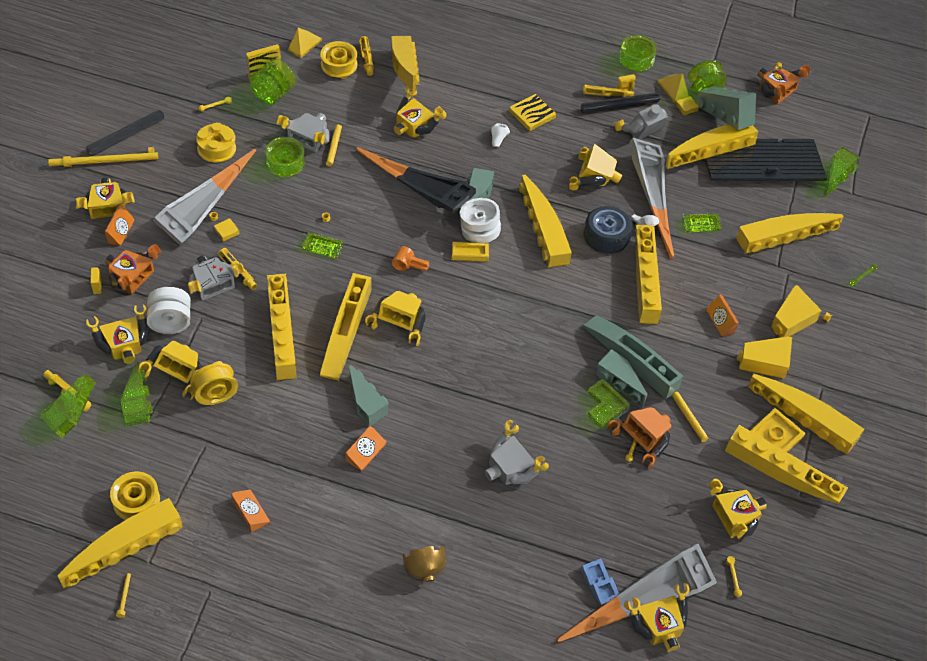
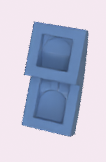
[580,559,619,605]

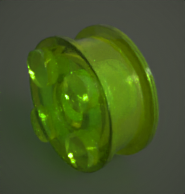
[619,35,657,72]
[688,60,727,95]
[265,137,305,178]

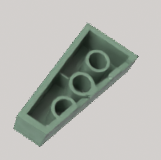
[697,86,756,130]

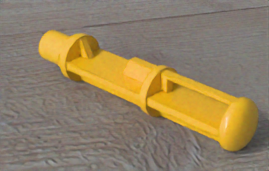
[359,36,374,76]
[582,84,634,97]
[218,248,257,290]
[43,370,91,412]

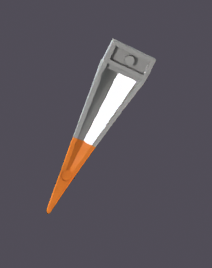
[629,138,674,259]
[153,149,256,246]
[556,544,717,642]

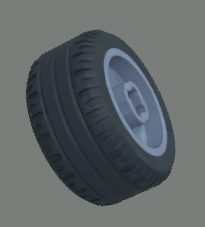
[584,206,633,253]

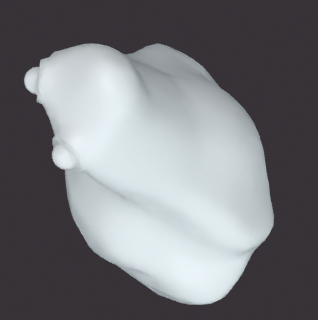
[491,123,510,148]
[630,214,659,226]

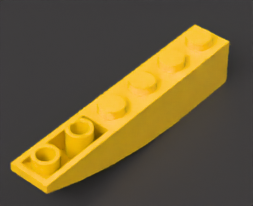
[391,36,419,92]
[666,124,758,169]
[519,175,572,267]
[736,213,844,254]
[636,225,662,324]
[320,273,371,381]
[267,274,296,380]
[748,374,865,455]
[725,425,848,504]
[58,498,183,589]

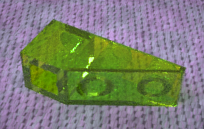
[824,147,860,196]
[120,362,153,427]
[39,373,96,438]

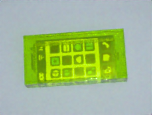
[682,213,722,232]
[302,232,343,259]

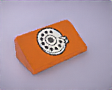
[105,205,134,246]
[706,295,739,337]
[345,426,387,471]
[231,490,270,533]

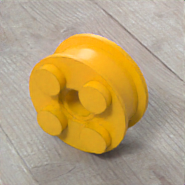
[320,41,357,79]
[196,123,236,163]
[190,361,238,405]
[110,471,160,520]

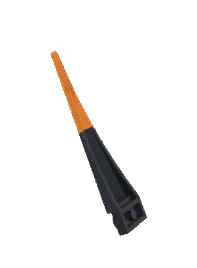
[357,147,476,214]

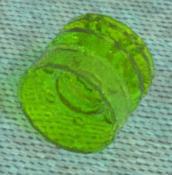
[250,58,296,105]

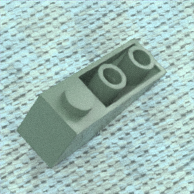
[460,168,495,209]
[595,349,647,407]
[349,365,389,427]

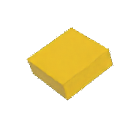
[616,74,636,91]
[675,96,699,115]
[214,218,239,242]
[91,267,102,294]

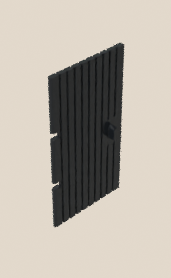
[705,139,827,181]

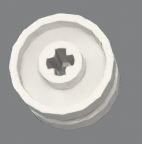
[460,198,501,243]
[147,287,190,334]

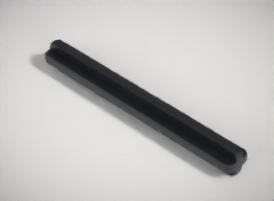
[580,92,660,113]
[86,110,165,155]

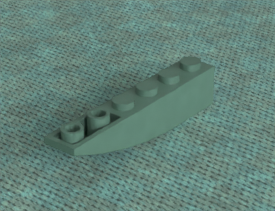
[583,315,683,399]

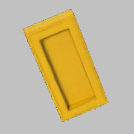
[452,242,489,262]

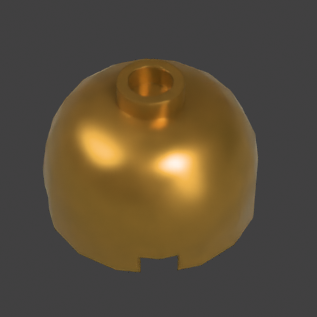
[402,546,446,583]

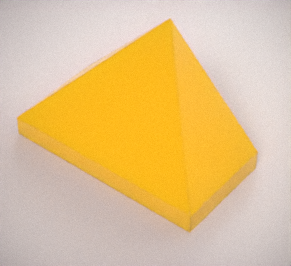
[288,28,322,58]
[657,73,689,103]

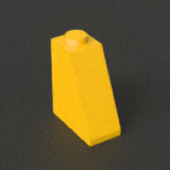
[771,285,822,338]
[737,337,792,379]

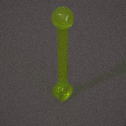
[849,264,878,286]

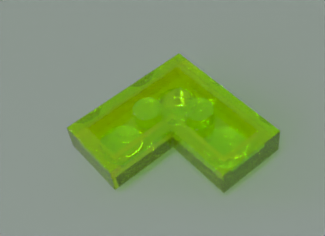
[587,379,630,429]

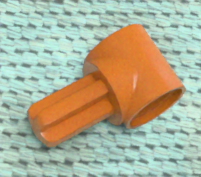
[392,246,429,271]

